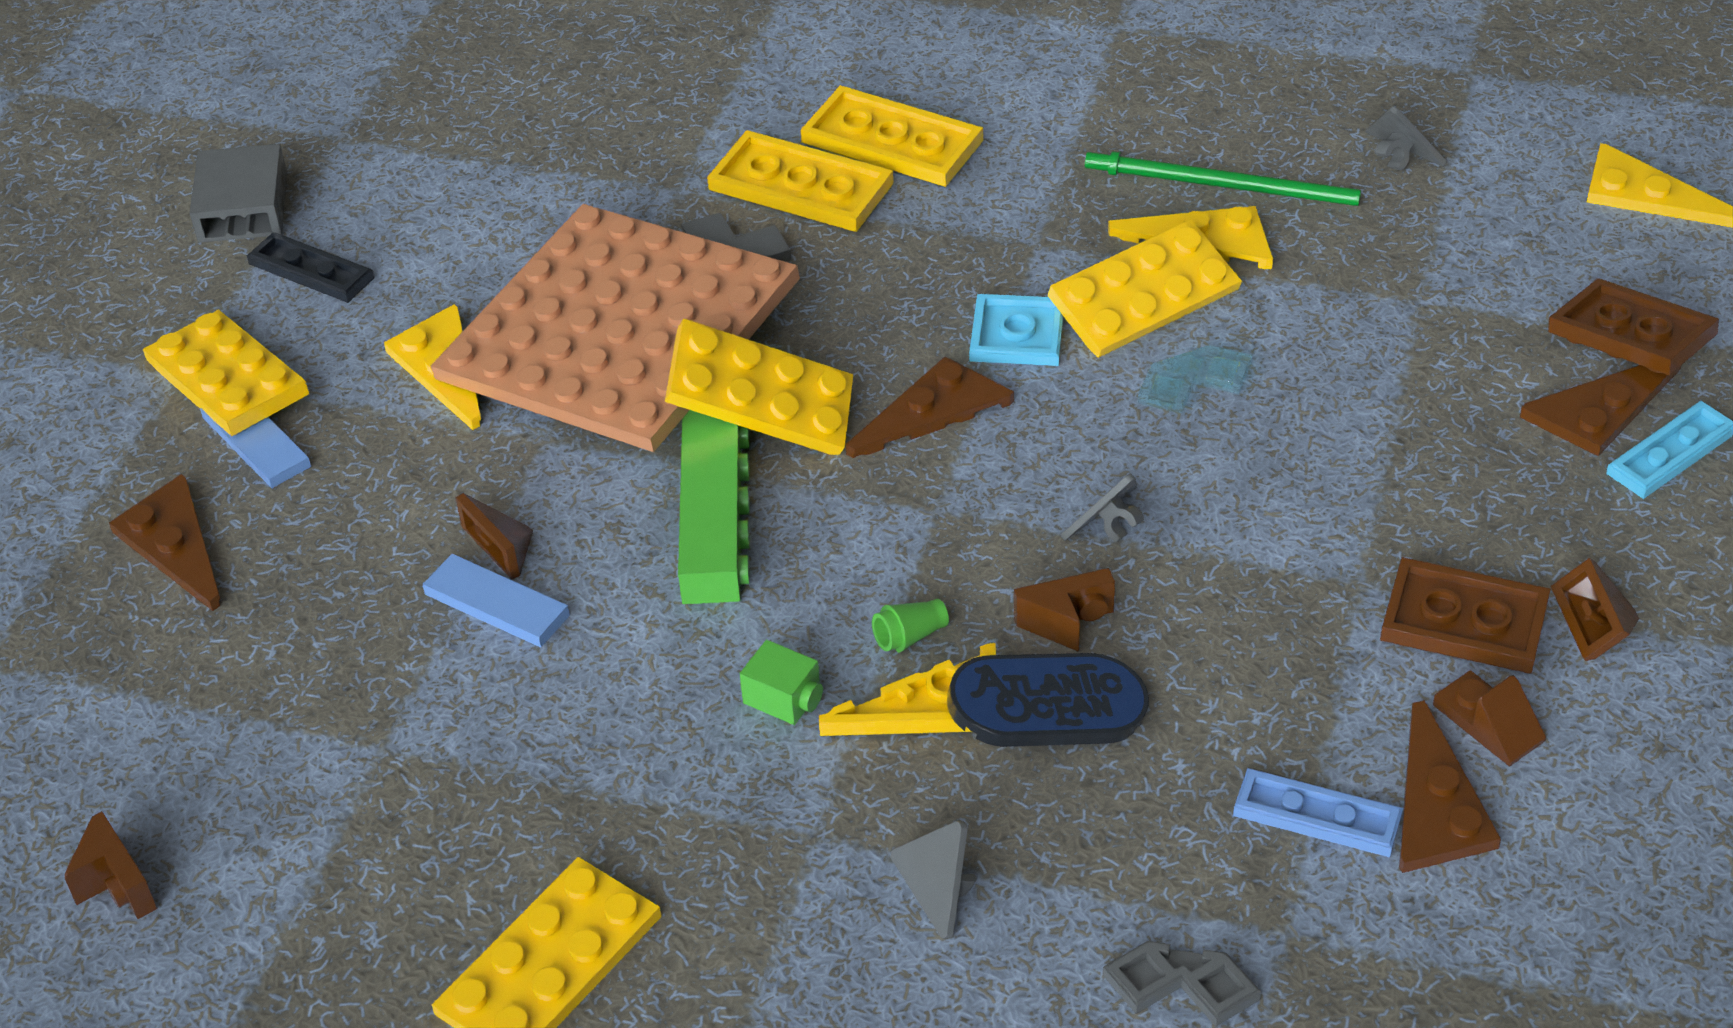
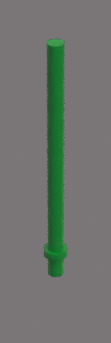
[1085,151,1361,206]

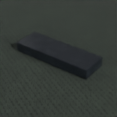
[247,232,374,303]

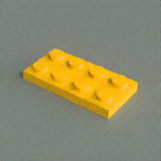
[800,85,983,187]
[707,130,894,232]
[1048,219,1242,358]
[143,309,309,436]
[665,318,854,455]
[432,857,662,1028]

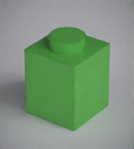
[739,639,823,725]

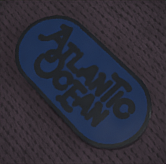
[947,653,1149,747]

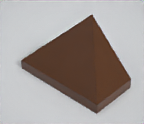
[455,493,533,580]
[1550,558,1639,661]

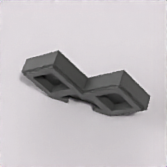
[681,212,792,262]
[1103,941,1261,1027]

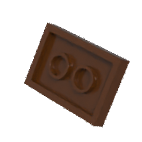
[1548,278,1719,375]
[1380,557,1551,674]

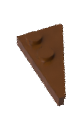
[845,357,1014,458]
[1520,365,1682,456]
[109,474,220,611]
[1399,700,1501,873]

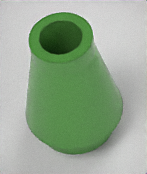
[872,599,949,653]

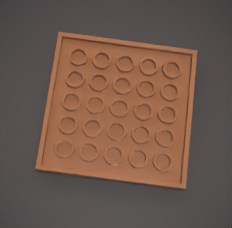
[430,204,800,452]

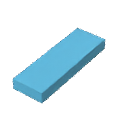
[1606,401,1733,499]

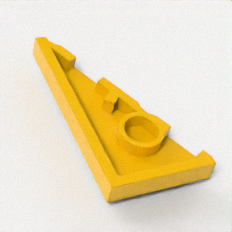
[1587,143,1733,227]
[1108,206,1273,269]
[384,304,481,430]
[819,643,996,736]

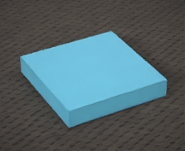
[969,294,1064,366]

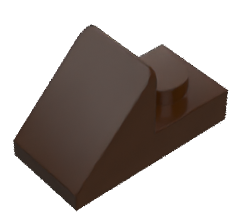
[1014,568,1115,651]
[1433,670,1546,767]
[65,811,157,919]

